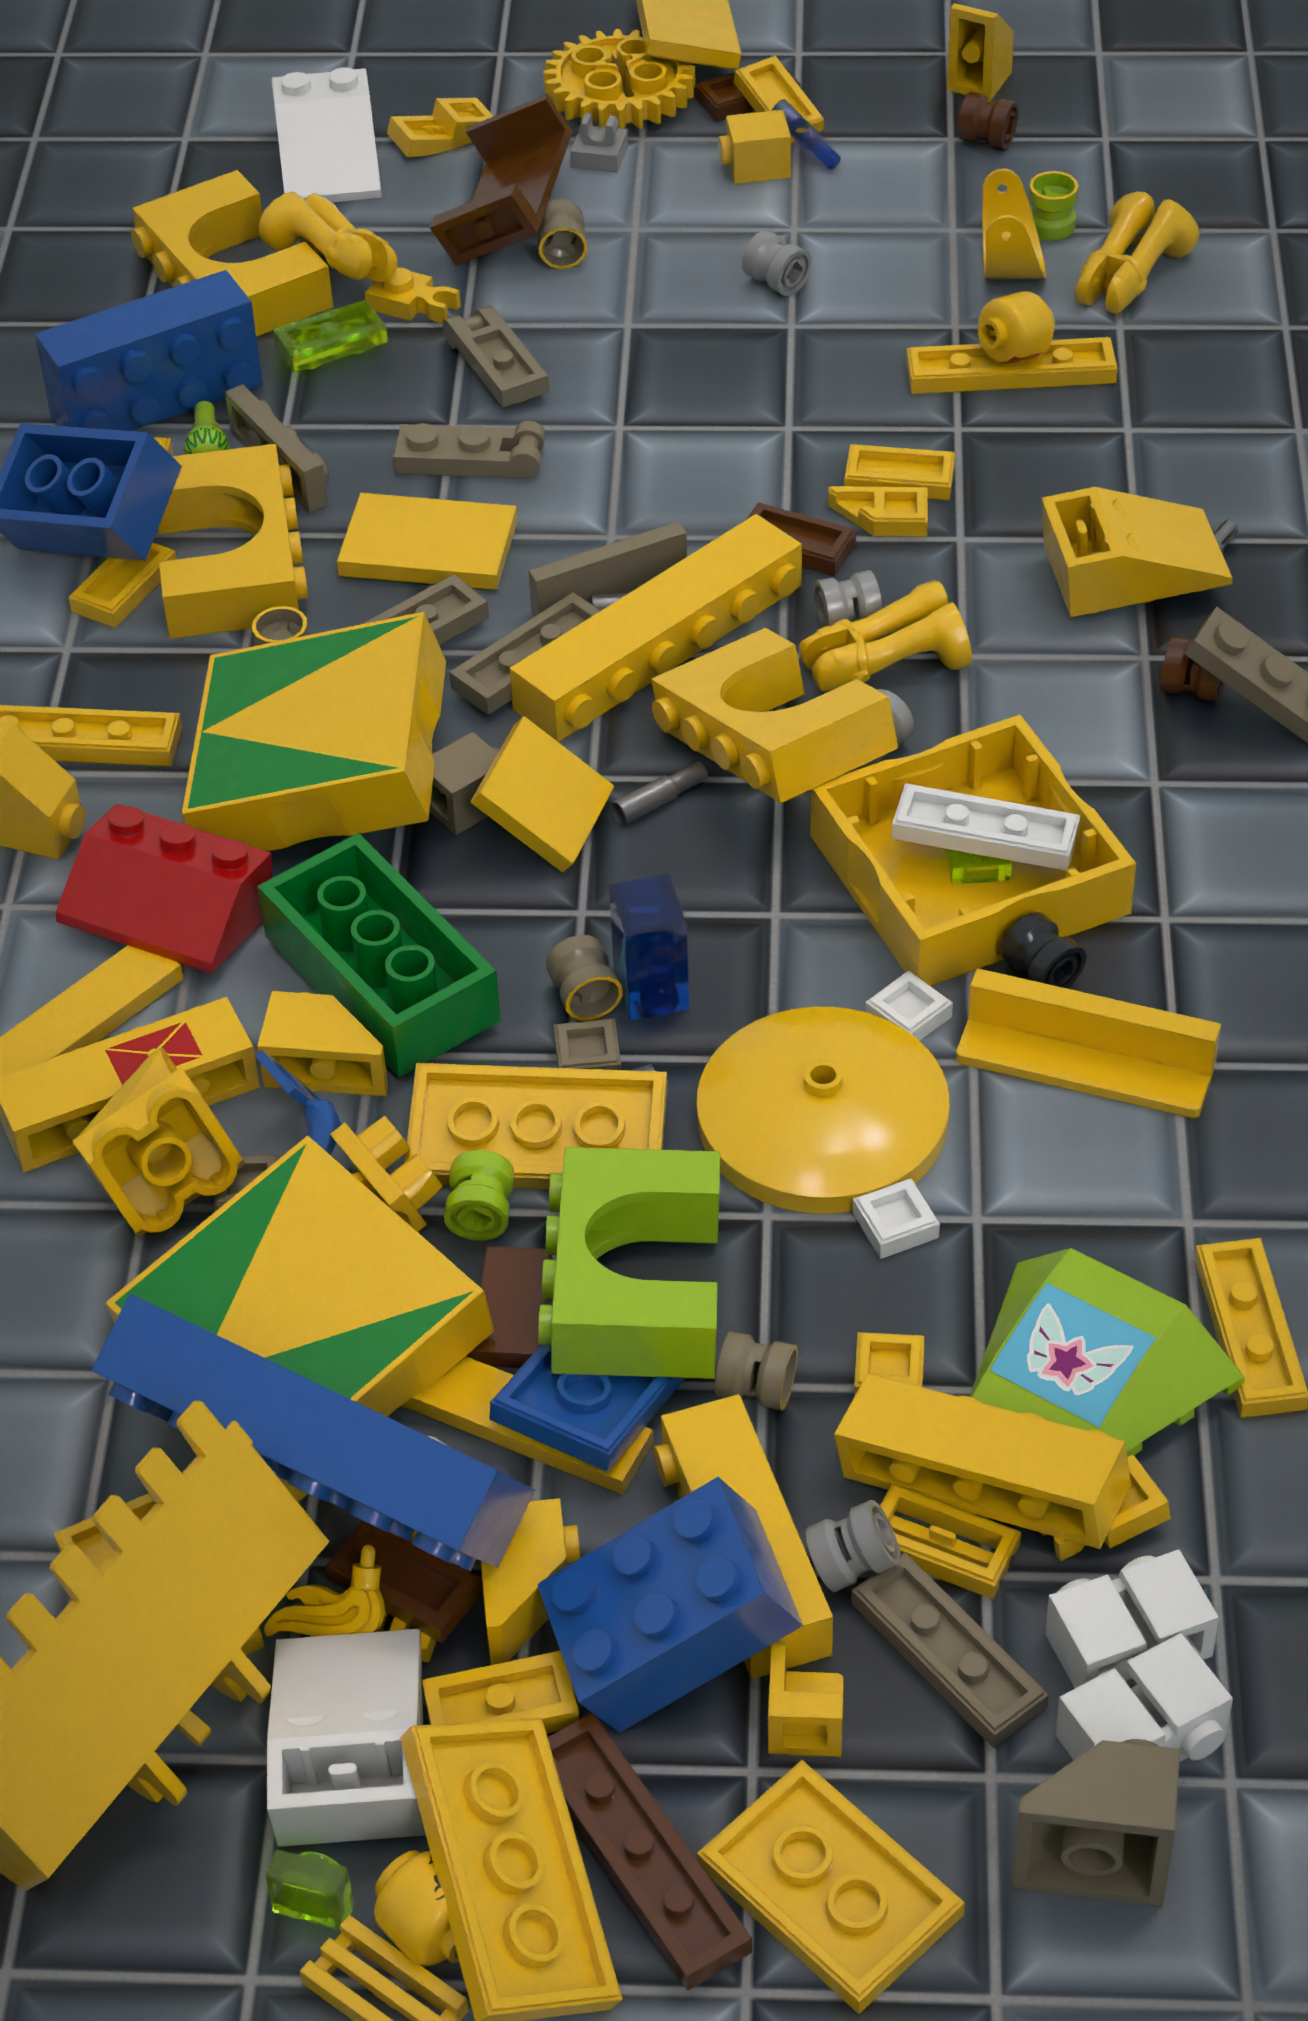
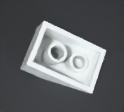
[272,67,382,203]

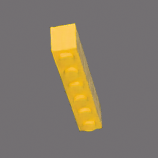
[510,514,802,742]

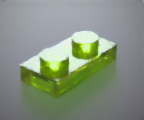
[273,300,388,373]

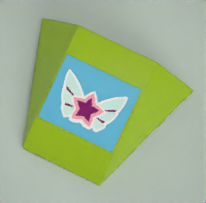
[969,1248,1245,1457]

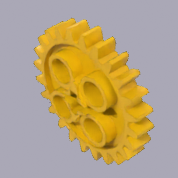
[543,29,695,129]

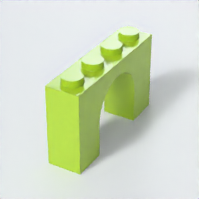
[538,1147,720,1379]

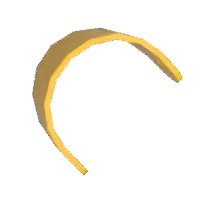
[982,169,1047,280]

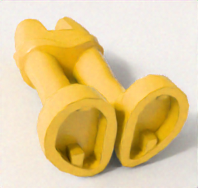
[1075,191,1200,315]
[259,192,398,282]
[798,580,972,692]

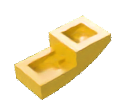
[387,98,493,157]

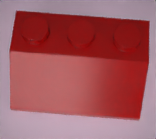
[56,803,272,974]

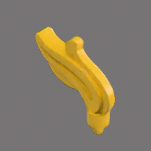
[264,1545,385,1637]

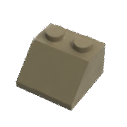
[1012,1739,1180,1907]

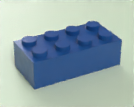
[35,270,263,431]

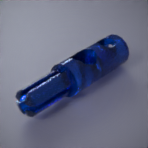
[771,99,841,169]

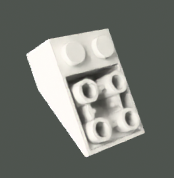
[267,1629,426,1847]

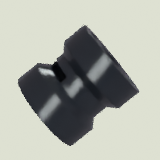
[1000,912,1087,989]

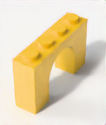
[131,170,333,337]
[158,444,309,639]
[651,628,898,803]

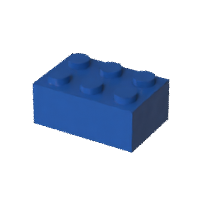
[0,423,182,561]
[537,1477,803,1733]

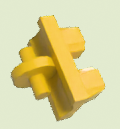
[330,1116,443,1232]

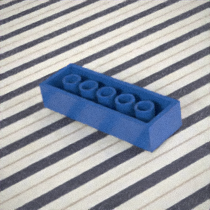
[91,1293,535,1571]

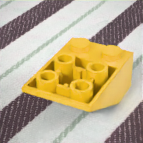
[1041,487,1233,618]

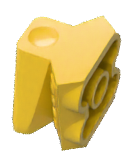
[72,1047,245,1238]

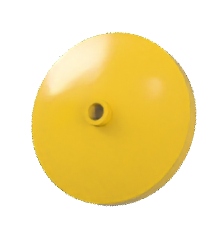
[697,1006,950,1214]

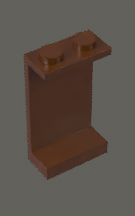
[430,94,572,266]

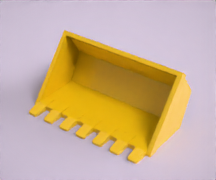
[0,1401,330,1891]

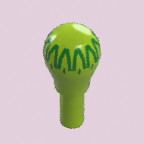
[183,401,230,455]

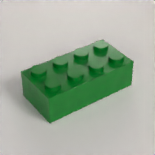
[257,833,501,1078]

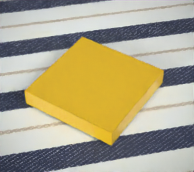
[470,716,614,873]

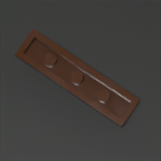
[547,1713,752,1991]

